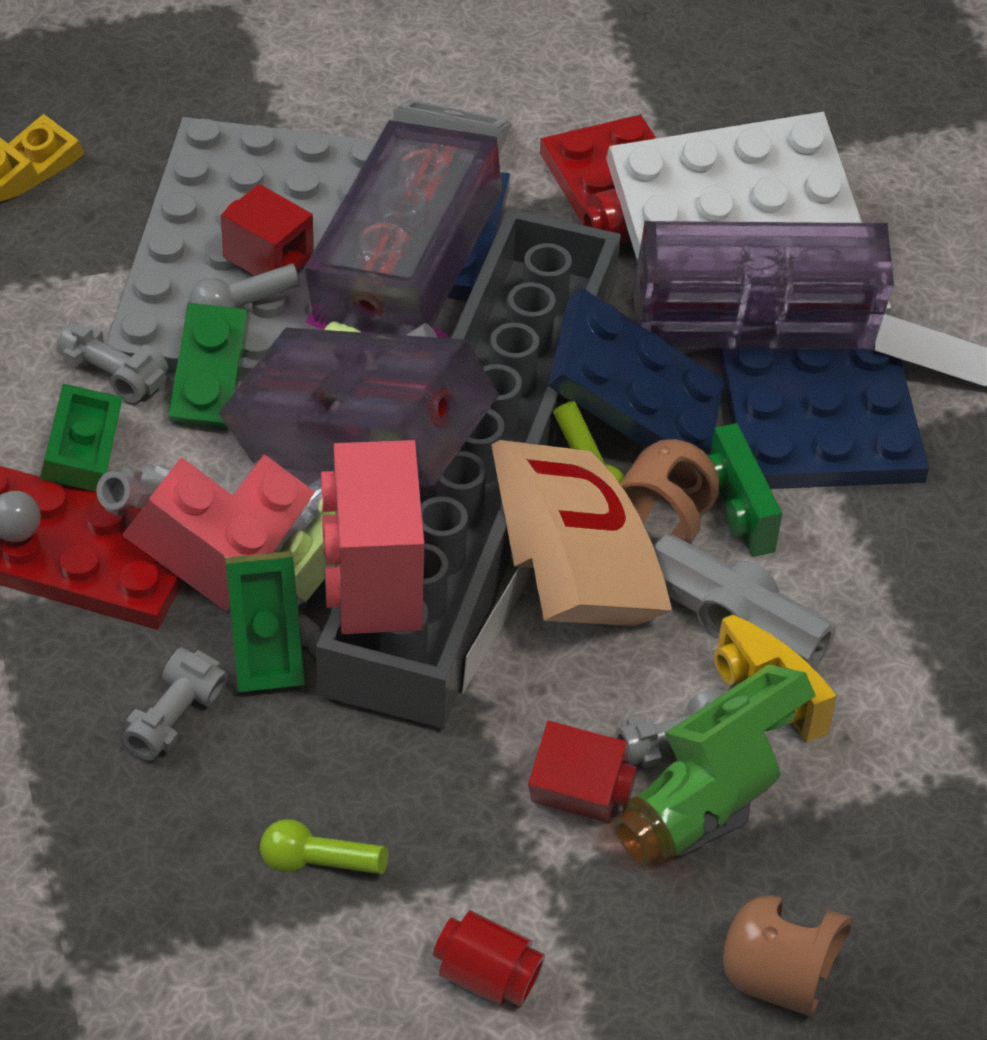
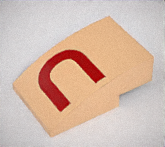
[491,440,672,626]

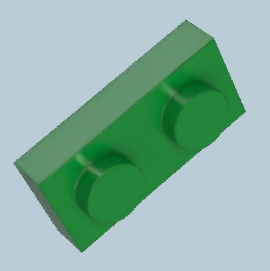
[168,303,250,430]
[40,383,123,492]
[708,423,783,557]
[225,551,305,692]

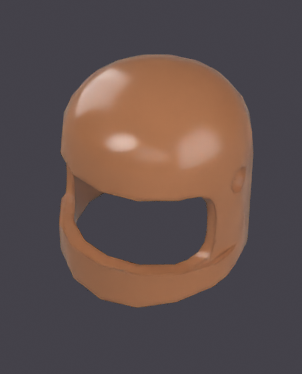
[620,439,719,544]
[723,895,854,1017]

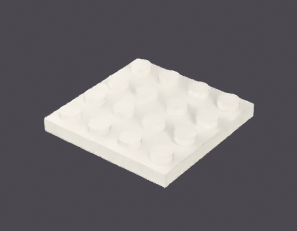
[606,112,891,354]

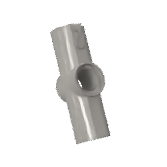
[654,534,837,669]

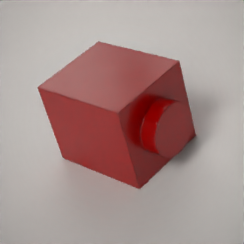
[220,184,314,276]
[528,720,637,823]

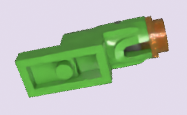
[614,664,816,865]

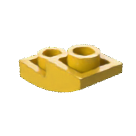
[0,114,85,202]
[714,615,837,743]

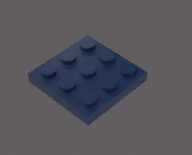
[719,338,929,489]

